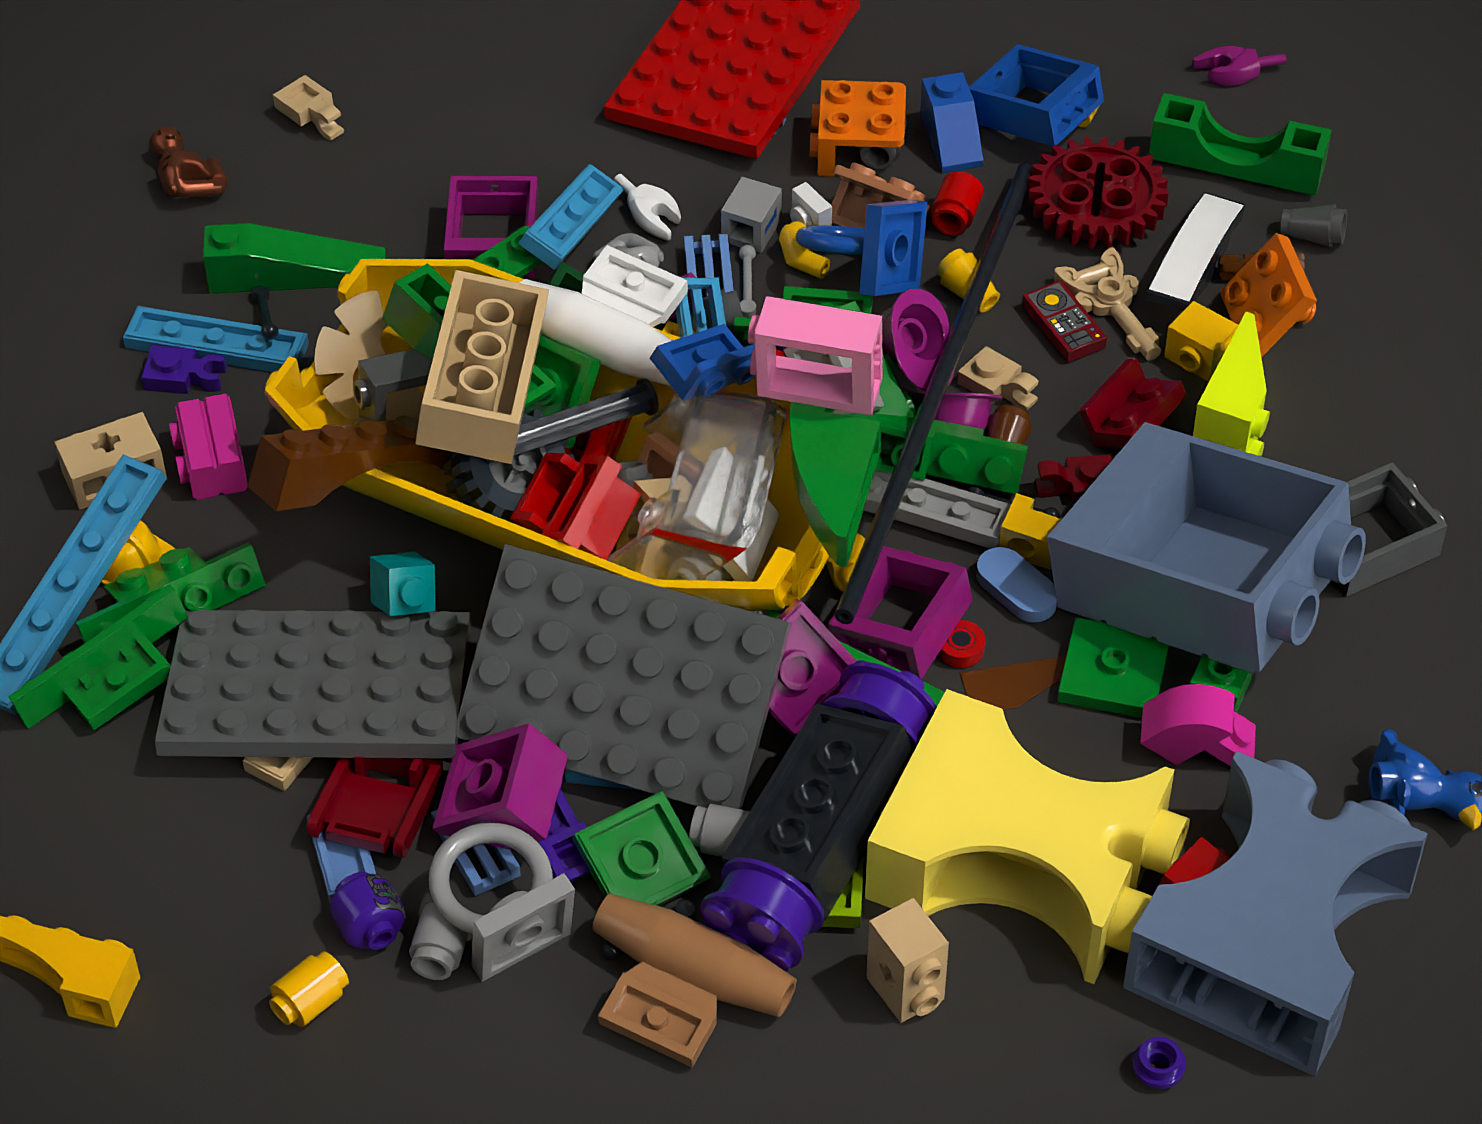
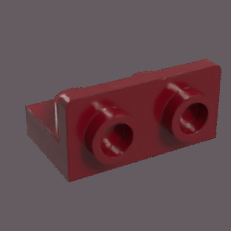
[1080,358,1187,449]

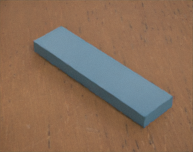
[518,164,624,270]
[123,306,309,372]

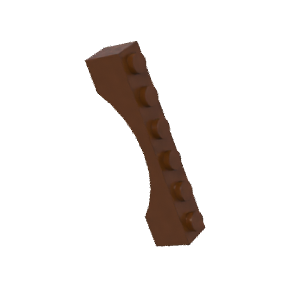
[248,416,452,511]

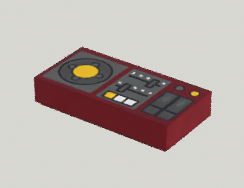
[1022,280,1107,363]

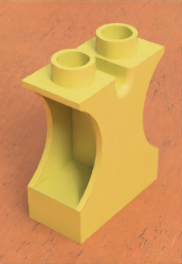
[865,689,1190,984]

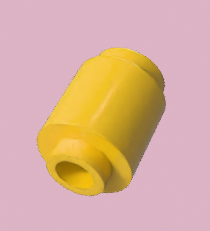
[269,951,349,1027]

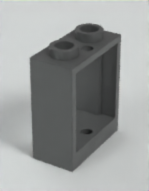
[353,349,433,424]
[1334,462,1448,597]

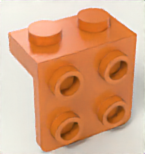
[810,80,906,177]

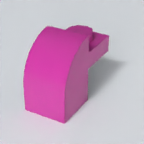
[1141,684,1256,766]

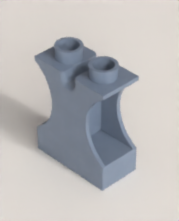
[1123,751,1428,1076]

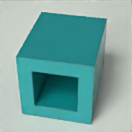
[370,552,436,616]

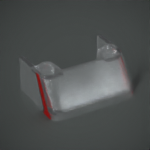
[607,391,787,580]

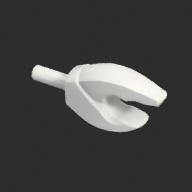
[614,174,681,241]

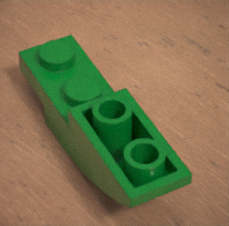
[843,414,1028,494]

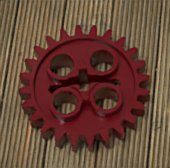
[1028,136,1169,249]

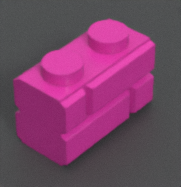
[169,394,248,500]

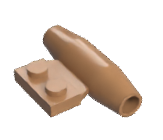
[593,894,797,1068]

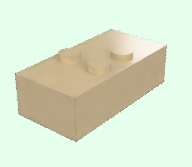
[415,270,549,464]

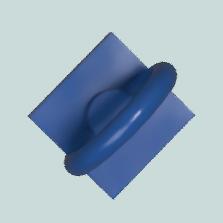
[795,200,927,296]

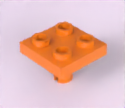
[1220,233,1317,358]

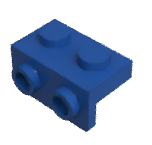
[649,324,755,401]

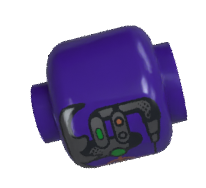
[329,872,406,950]

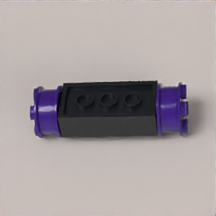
[700,660,937,972]

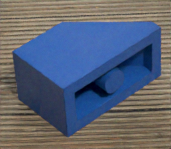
[920,72,983,173]

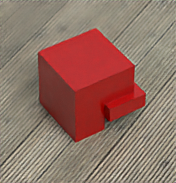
[510,453,641,560]

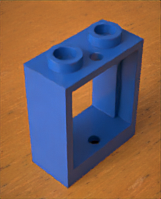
[969,44,1104,146]

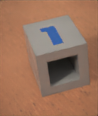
[721,177,782,253]

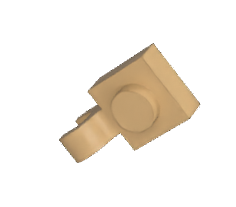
[273,75,344,141]
[958,346,1039,411]

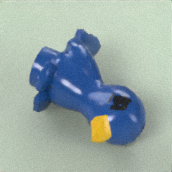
[1369,729,1482,831]

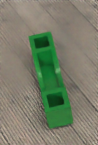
[1149,93,1332,196]

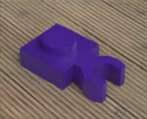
[141,345,227,394]

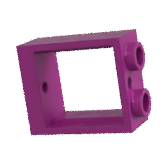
[444,176,540,281]
[828,546,973,679]

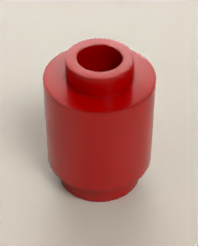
[931,171,984,235]

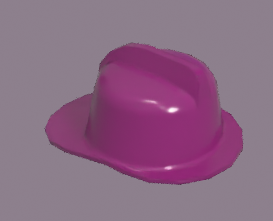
[882,289,954,391]
[900,387,1002,430]

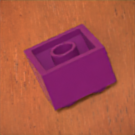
[432,723,568,849]

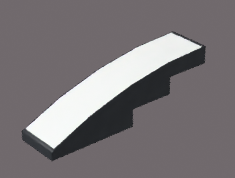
[1145,192,1246,311]

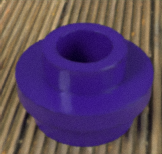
[1132,1037,1186,1089]

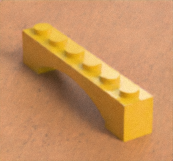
[0,915,140,1028]

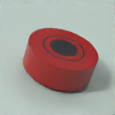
[938,620,985,668]

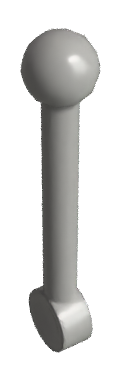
[739,245,756,318]

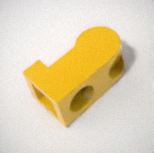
[999,493,1063,570]

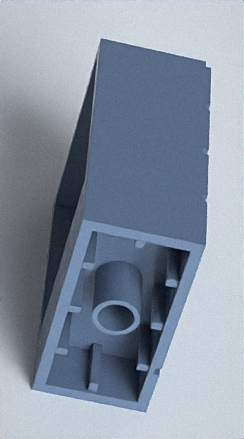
[1047,422,1366,674]

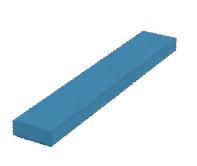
[0,454,167,715]

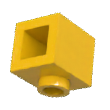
[1164,301,1238,381]

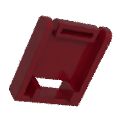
[307,756,443,858]

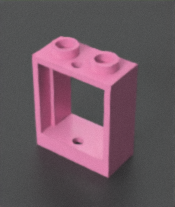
[748,296,883,416]

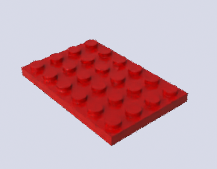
[604,0,860,159]

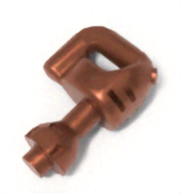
[149,127,228,198]

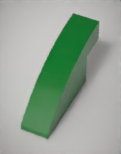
[790,402,881,567]

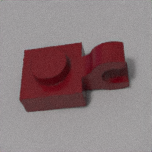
[1034,455,1112,504]

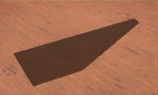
[960,655,1067,710]

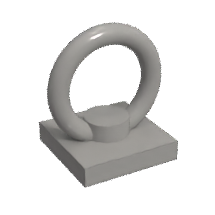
[428,822,575,982]

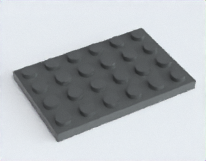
[457,544,792,810]
[155,609,471,758]

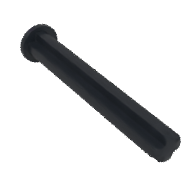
[483,379,659,465]

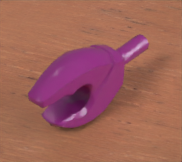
[1192,46,1286,86]

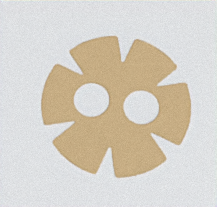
[314,290,426,421]

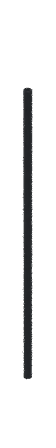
[835,163,1032,624]

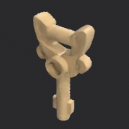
[1054,247,1161,361]

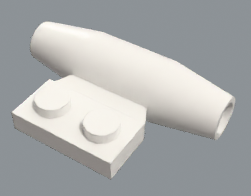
[520,245,688,386]

